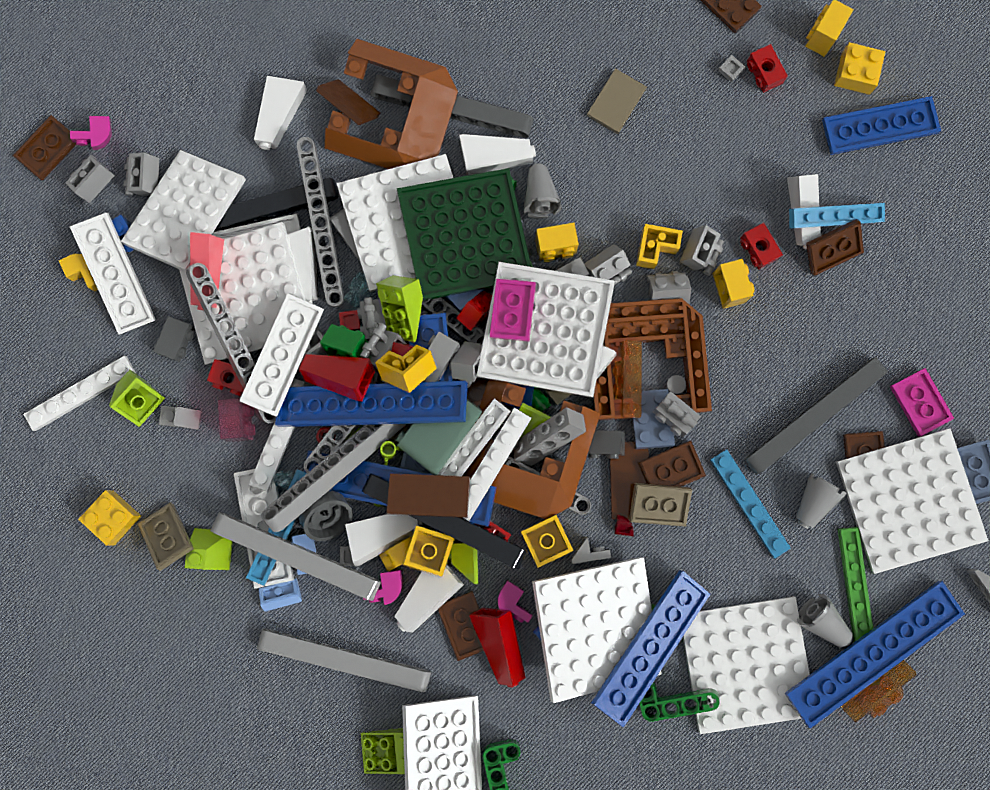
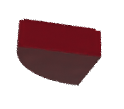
[614,515,634,537]

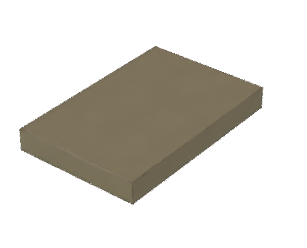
[587,68,647,134]
[629,483,692,527]
[138,502,194,571]

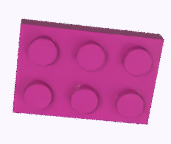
[490,279,536,342]
[889,368,954,437]

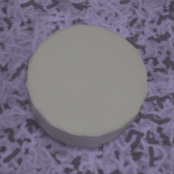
[666,375,686,394]

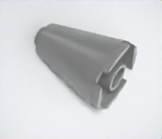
[524,163,562,218]
[796,473,846,529]
[797,594,852,648]

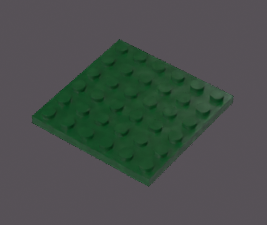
[397,168,531,301]

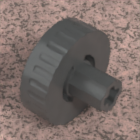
[299,491,353,541]

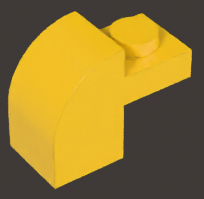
[59,254,98,291]
[379,536,412,572]

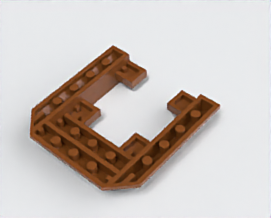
[324,39,458,169]
[594,298,712,420]
[462,379,600,519]

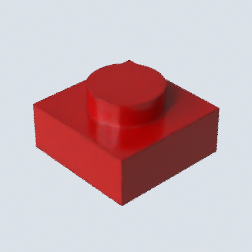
[339,310,361,331]

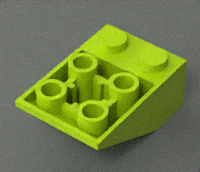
[376,275,423,342]
[361,728,405,774]

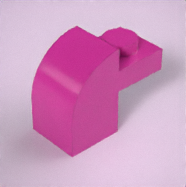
[70,116,112,150]
[363,570,403,605]
[498,580,532,623]

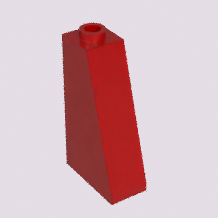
[299,354,375,402]
[469,608,526,687]

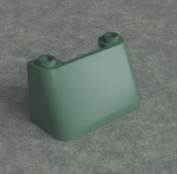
[396,381,482,475]

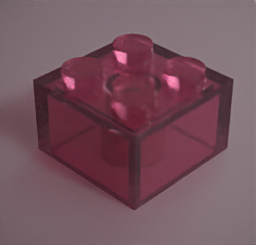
[218,398,255,442]

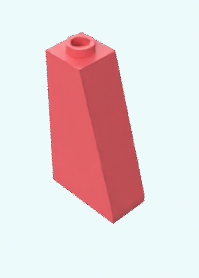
[190,232,224,310]

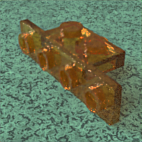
[613,340,642,418]
[842,660,917,723]

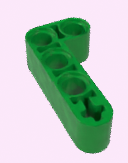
[639,682,720,722]
[483,739,521,790]

